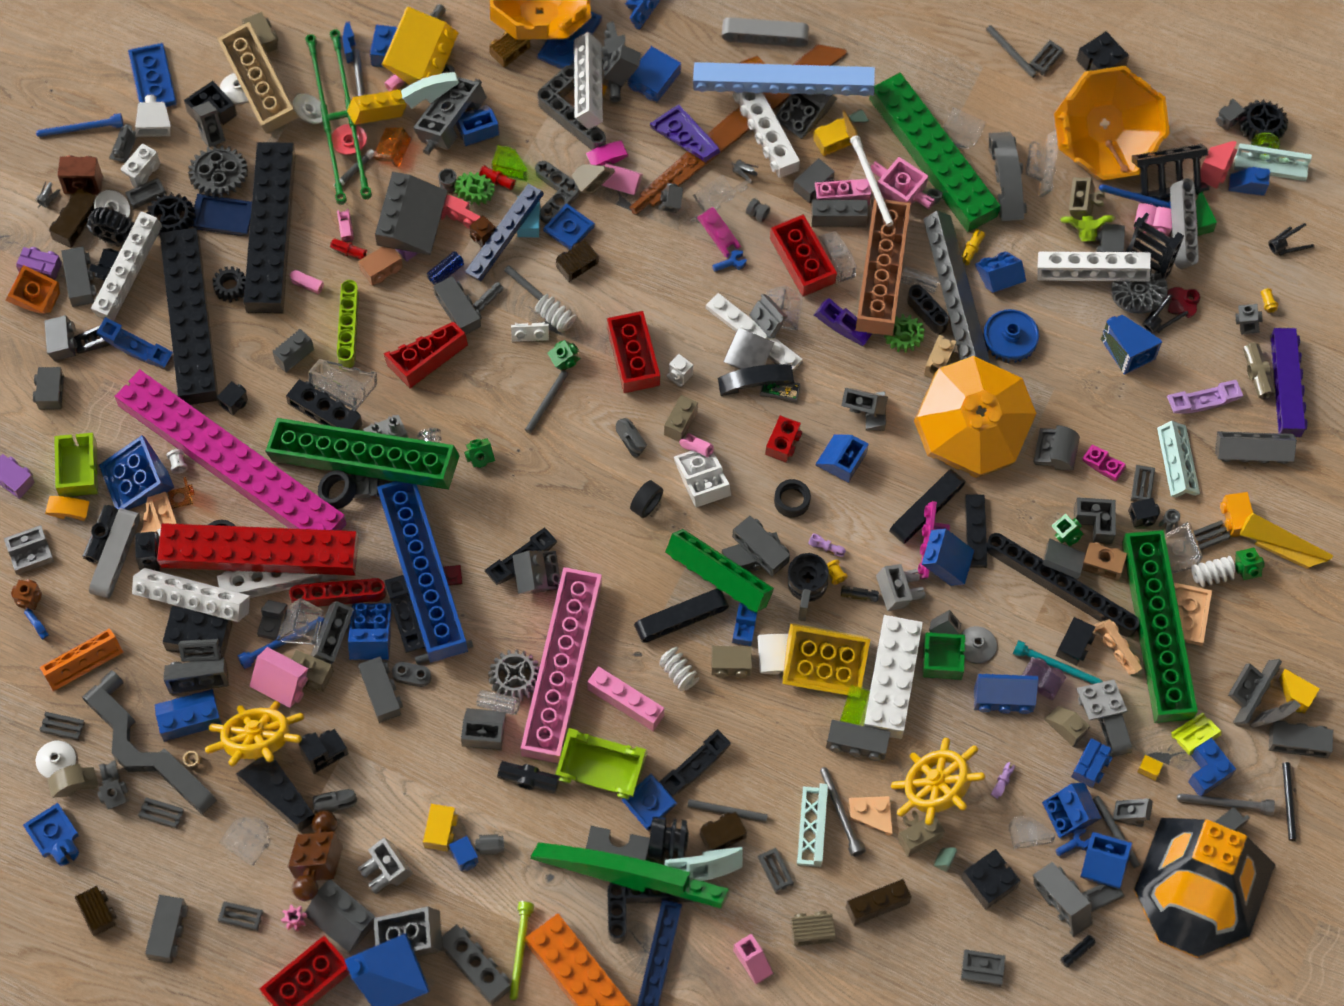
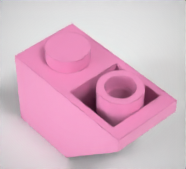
[733,934,773,985]

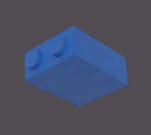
[628,46,681,103]
[922,528,974,586]

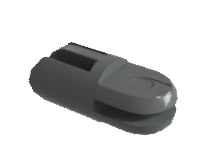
[615,418,647,458]
[313,789,357,814]

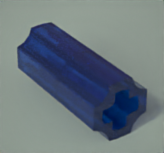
[426,251,464,285]

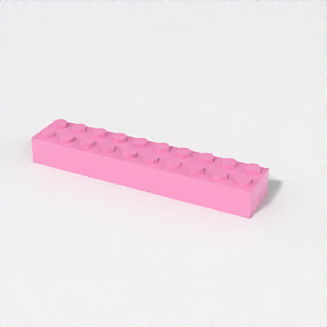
[520,567,602,763]

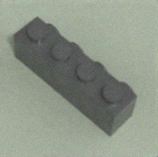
[1215,431,1297,464]

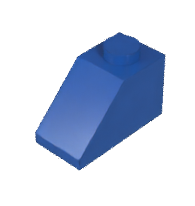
[1228,167,1270,196]

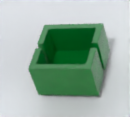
[922,632,965,680]

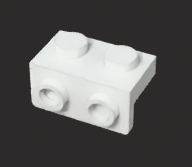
[121,144,160,188]

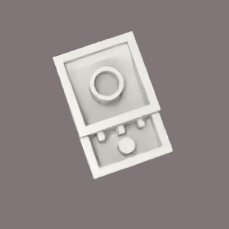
[674,451,731,508]

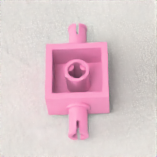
[870,157,935,210]

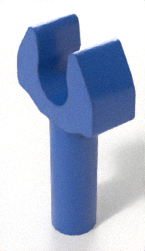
[712,250,747,272]
[24,608,49,640]
[1055,829,1090,856]

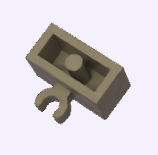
[1069,177,1105,220]
[291,650,334,692]
[898,811,945,856]

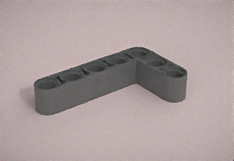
[537,65,606,150]

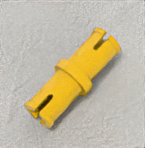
[962,229,986,265]

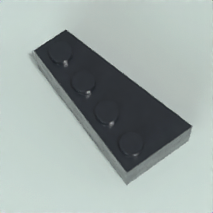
[236,757,314,832]

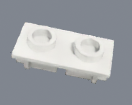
[511,322,549,342]

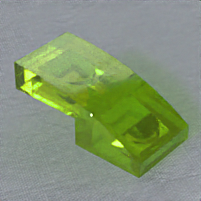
[840,685,870,725]

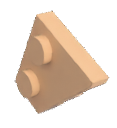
[849,796,892,836]

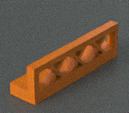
[40,628,124,691]

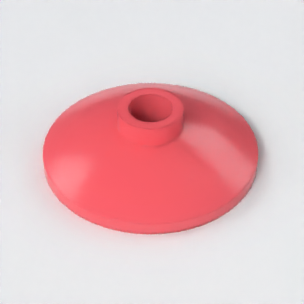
[331,124,367,155]

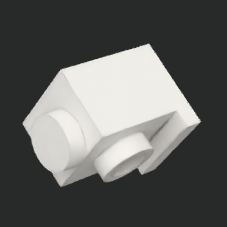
[667,354,693,387]

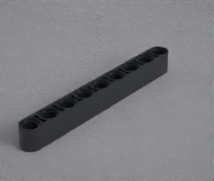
[987,533,1139,637]

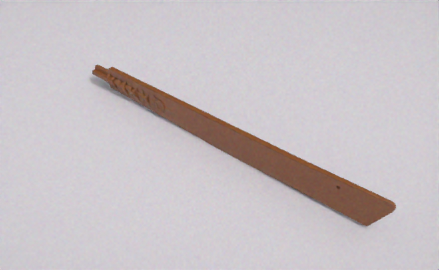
[629,44,847,215]

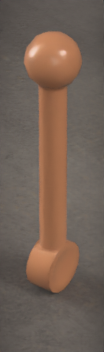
[1105,140,1128,173]

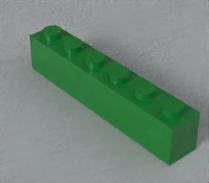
[665,529,774,613]

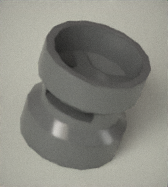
[438,168,457,193]
[746,198,771,223]

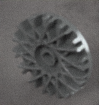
[1111,268,1168,314]

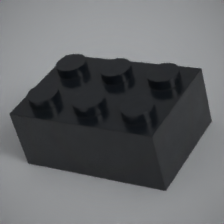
[162,606,232,657]

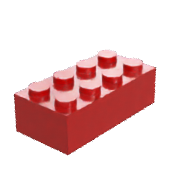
[770,214,837,297]
[607,311,660,393]
[259,935,350,1006]

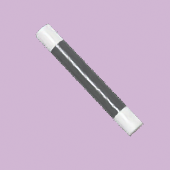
[333,149,376,187]

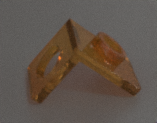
[168,477,195,509]

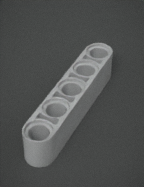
[722,17,809,47]
[1170,178,1199,269]
[89,508,140,599]

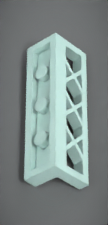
[1234,143,1312,181]
[1157,421,1200,498]
[797,783,828,867]

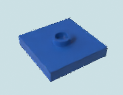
[543,204,595,250]
[622,773,678,830]

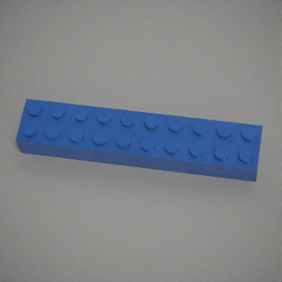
[377,481,468,663]

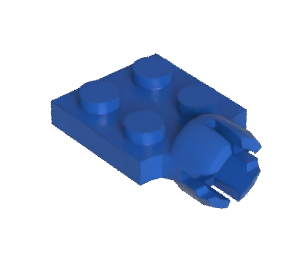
[23,803,79,866]

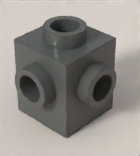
[1235,304,1263,334]
[97,777,129,810]

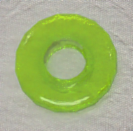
[1251,132,1280,155]

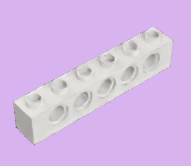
[574,32,603,130]
[733,92,800,178]
[91,211,162,321]
[1038,252,1151,281]
[132,568,250,622]
[217,571,338,598]

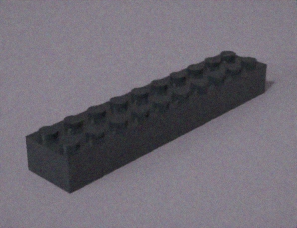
[243,142,296,314]
[160,228,218,405]

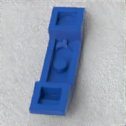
[96,317,173,368]

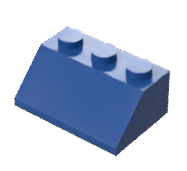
[974,674,1038,714]
[155,689,222,742]

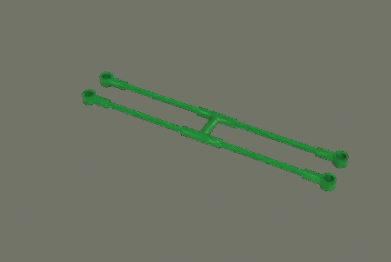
[305,29,372,205]

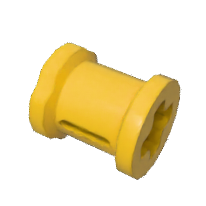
[827,559,848,585]

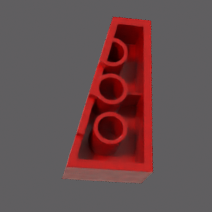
[384,321,468,388]

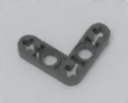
[535,161,580,224]

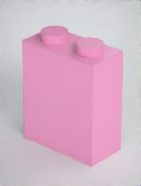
[249,647,308,708]

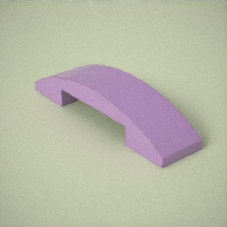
[1167,380,1243,414]

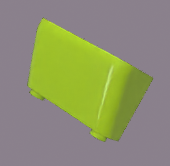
[555,728,648,800]

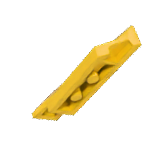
[1240,513,1333,569]

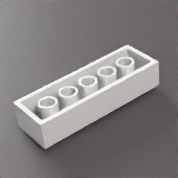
[864,615,923,739]

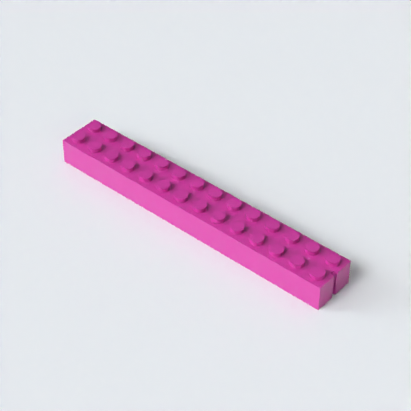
[115,369,347,530]

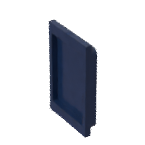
[189,194,252,236]

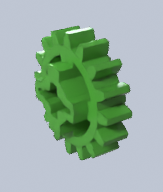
[454,172,495,205]
[884,314,925,353]

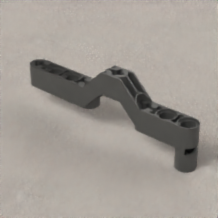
[82,670,217,815]

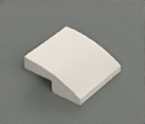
[757,634,788,675]

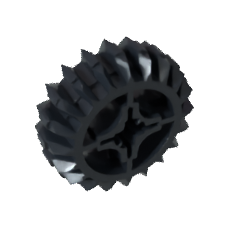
[1239,99,1288,146]
[146,192,196,236]
[87,207,134,247]

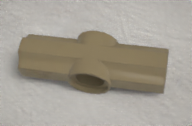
[1243,342,1275,400]

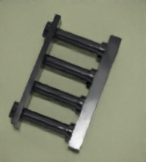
[1131,144,1209,203]
[1125,213,1184,280]

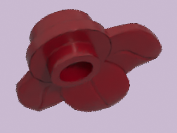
[1167,287,1200,318]

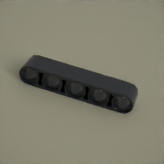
[889,469,966,544]
[634,589,729,643]

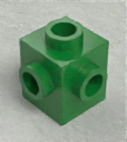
[547,340,581,371]
[464,438,495,468]
[1051,513,1084,547]
[1235,547,1265,580]

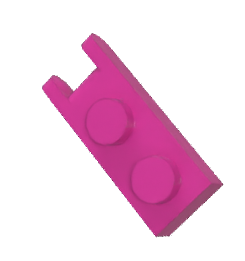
[697,207,741,258]

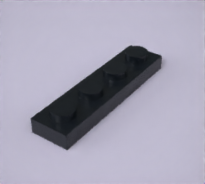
[965,494,988,568]

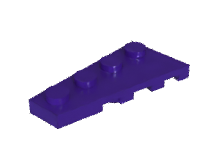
[649,104,720,162]

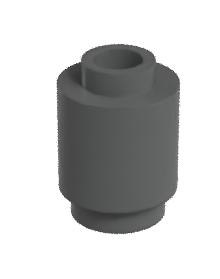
[475,834,504,855]

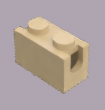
[924,335,957,378]

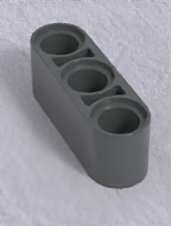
[1099,713,1132,757]

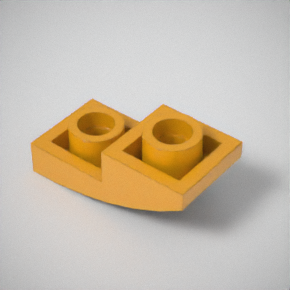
[45,496,90,521]

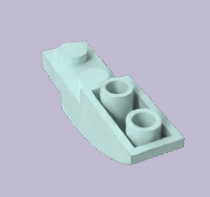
[665,847,743,881]

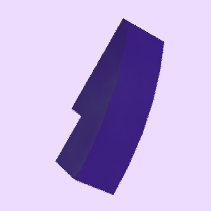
[814,298,873,346]

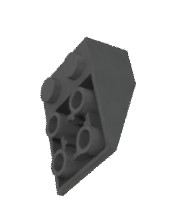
[776,93,837,139]

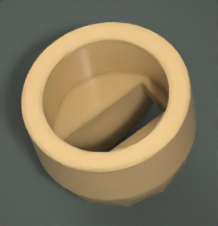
[183,751,201,768]

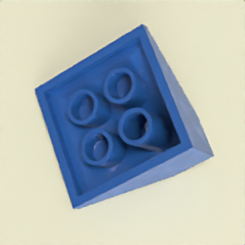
[99,435,175,510]
[344,933,430,1006]

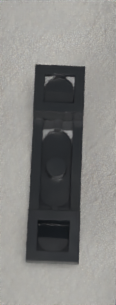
[718,364,795,396]
[484,527,557,585]
[384,575,425,653]
[659,729,731,797]

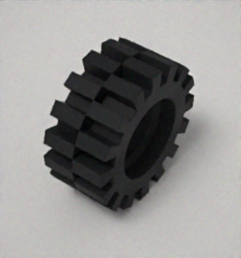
[212,266,246,303]

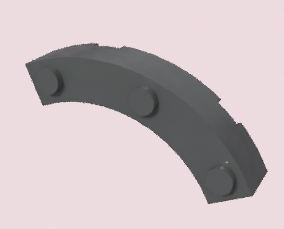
[989,132,1027,221]

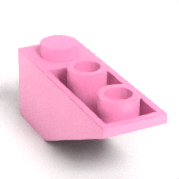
[815,179,872,206]

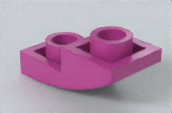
[586,141,628,166]
[1082,445,1126,481]

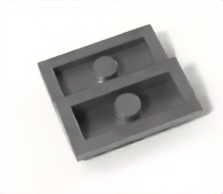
[724,328,775,369]
[4,525,54,575]
[1250,700,1301,728]

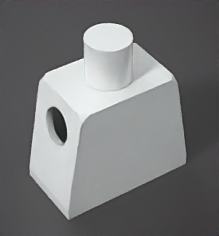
[135,95,171,137]

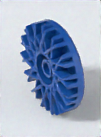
[983,309,1039,363]

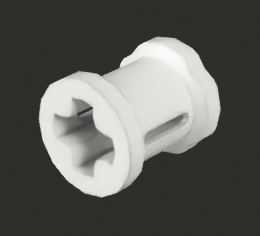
[166,449,188,474]

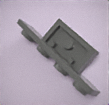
[1228,659,1282,725]

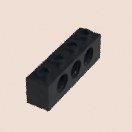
[286,379,362,430]

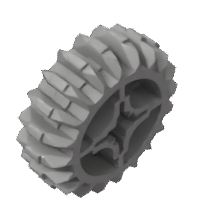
[488,649,540,702]

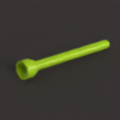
[510,901,535,1001]

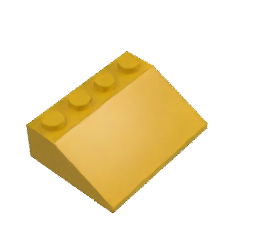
[382,6,459,85]
[782,623,871,697]

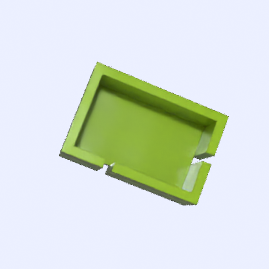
[54,433,98,497]

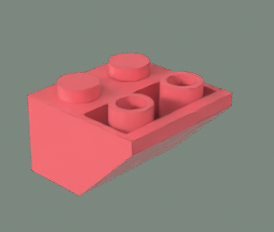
[1201,141,1238,189]

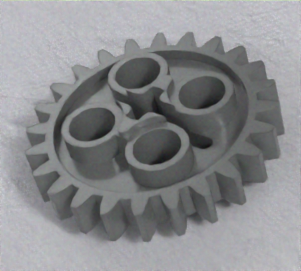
[188,145,248,198]

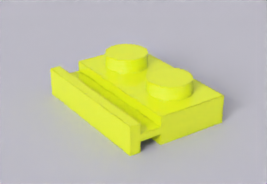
[1171,712,1221,755]

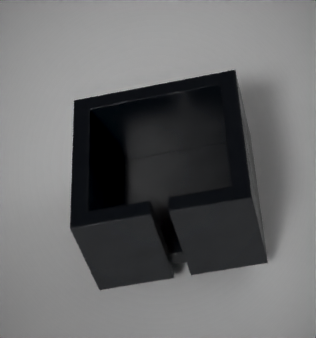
[1076,31,1129,71]
[961,849,1021,910]

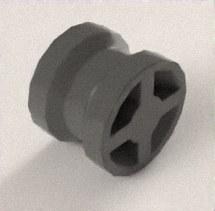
[99,760,120,781]

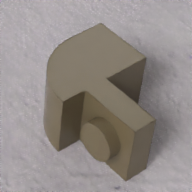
[47,764,98,798]

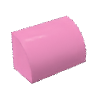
[601,164,643,195]

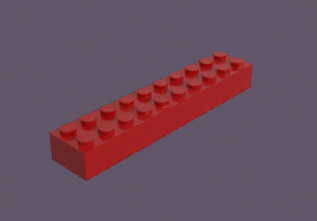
[157,523,359,576]

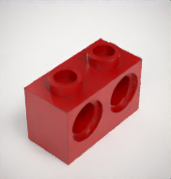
[765,415,803,462]

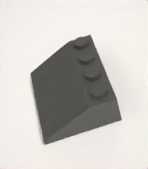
[375,172,447,255]

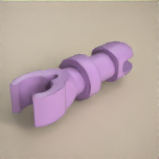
[808,533,846,557]
[991,762,1015,799]

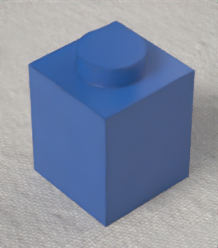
[449,836,479,871]

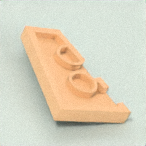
[1174,582,1212,646]
[1093,619,1142,675]

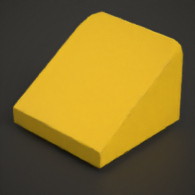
[1137,755,1163,781]

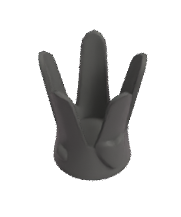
[732,159,759,183]
[35,182,61,208]
[1158,509,1180,534]

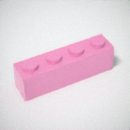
[587,666,664,731]

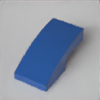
[343,22,356,63]
[732,603,757,646]

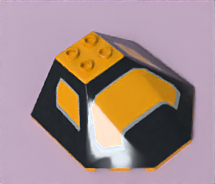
[1134,818,1275,958]

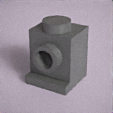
[1216,98,1245,131]
[658,183,683,213]

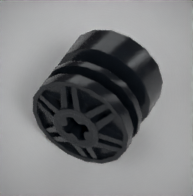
[788,553,829,602]
[648,816,689,860]

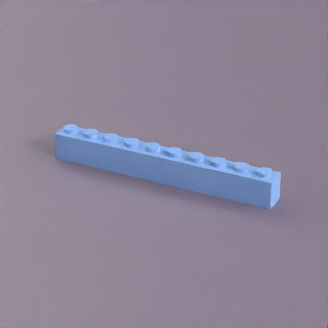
[693,62,875,96]

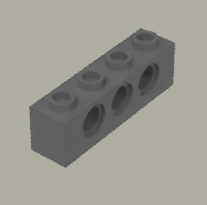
[442,924,511,1006]

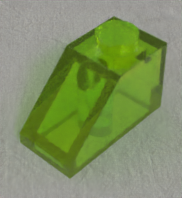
[491,145,528,181]

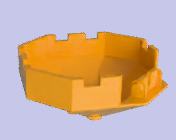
[489,0,591,39]
[1054,66,1170,180]
[914,356,1037,478]

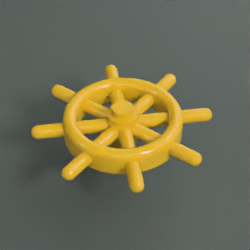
[205,701,304,767]
[891,737,986,826]

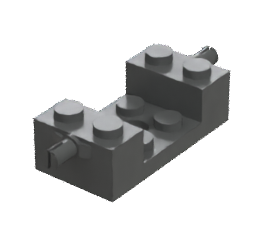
[413,77,487,155]

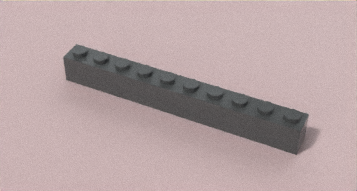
[923,211,990,363]

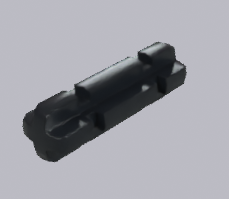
[841,586,879,602]
[1061,935,1096,968]

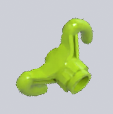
[1060,215,1115,241]

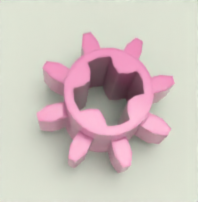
[281,905,308,931]

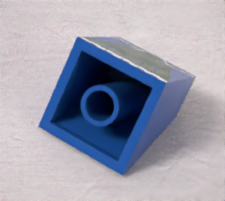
[1101,314,1162,375]

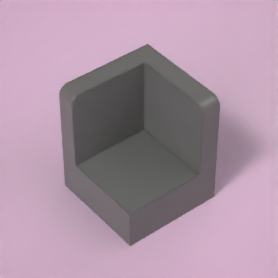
[929,610,961,634]

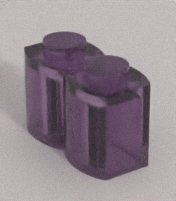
[1022,657,1066,700]

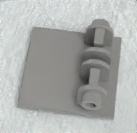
[1077,680,1127,721]

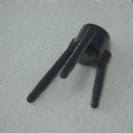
[1268,223,1315,256]
[1142,294,1188,334]

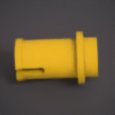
[1260,288,1278,313]

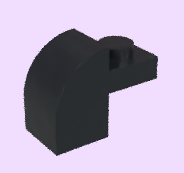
[89,248,119,281]

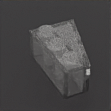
[308,359,377,410]

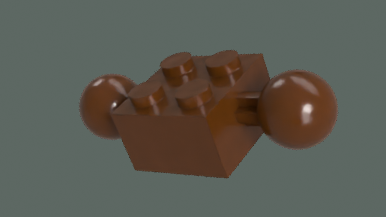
[288,810,343,902]

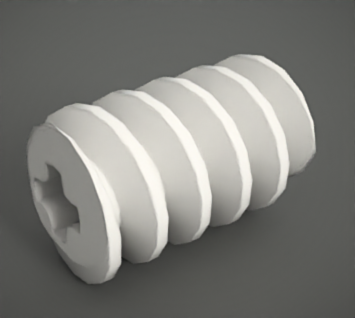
[535,294,577,332]
[1191,556,1235,587]
[659,647,700,691]

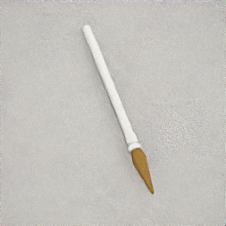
[843,110,893,227]

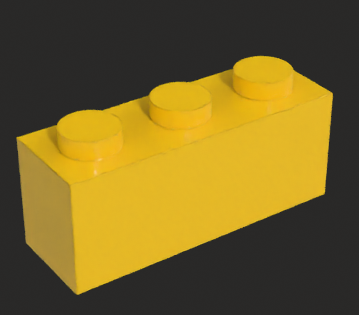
[347,89,407,125]

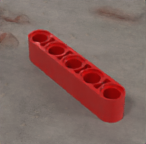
[289,578,386,608]

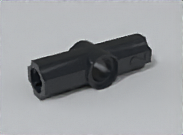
[82,505,119,564]
[497,761,560,794]

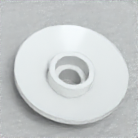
[220,73,248,104]
[293,93,322,124]
[94,190,130,218]
[36,741,76,778]

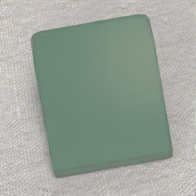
[848,109,869,122]
[934,847,957,872]

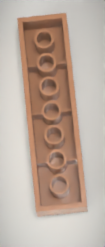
[855,198,911,336]

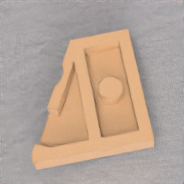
[141,492,177,535]

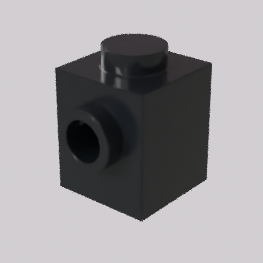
[216,381,248,416]
[1128,498,1160,528]

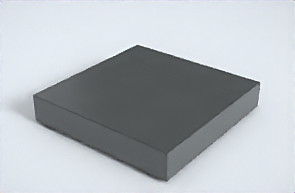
[1042,539,1085,579]

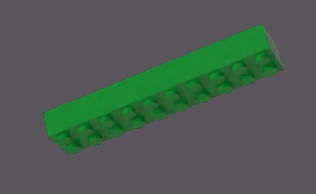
[869,72,1000,233]
[265,418,460,490]
[1122,530,1198,723]

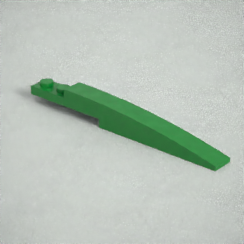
[530,842,729,909]

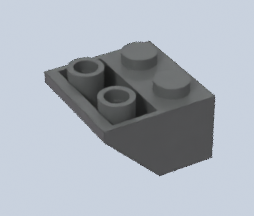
[513,551,561,594]
[461,708,506,750]

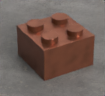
[57,155,103,195]

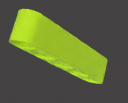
[337,280,359,369]

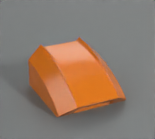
[5,265,60,314]

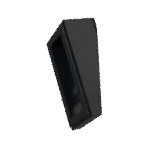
[74,326,111,354]

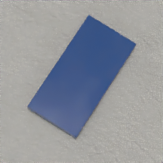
[537,12,602,69]
[128,43,177,107]

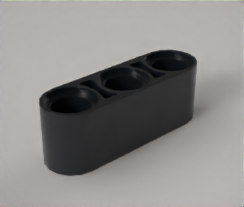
[907,285,949,334]

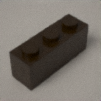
[49,188,97,248]
[845,879,912,926]

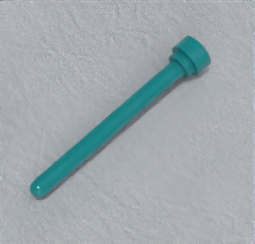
[1013,640,1103,684]

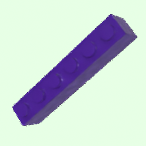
[1270,328,1308,437]

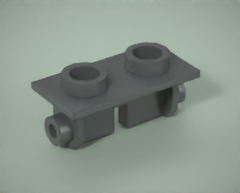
[109,124,137,163]

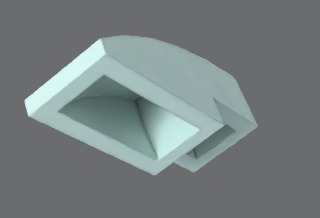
[401,72,459,109]

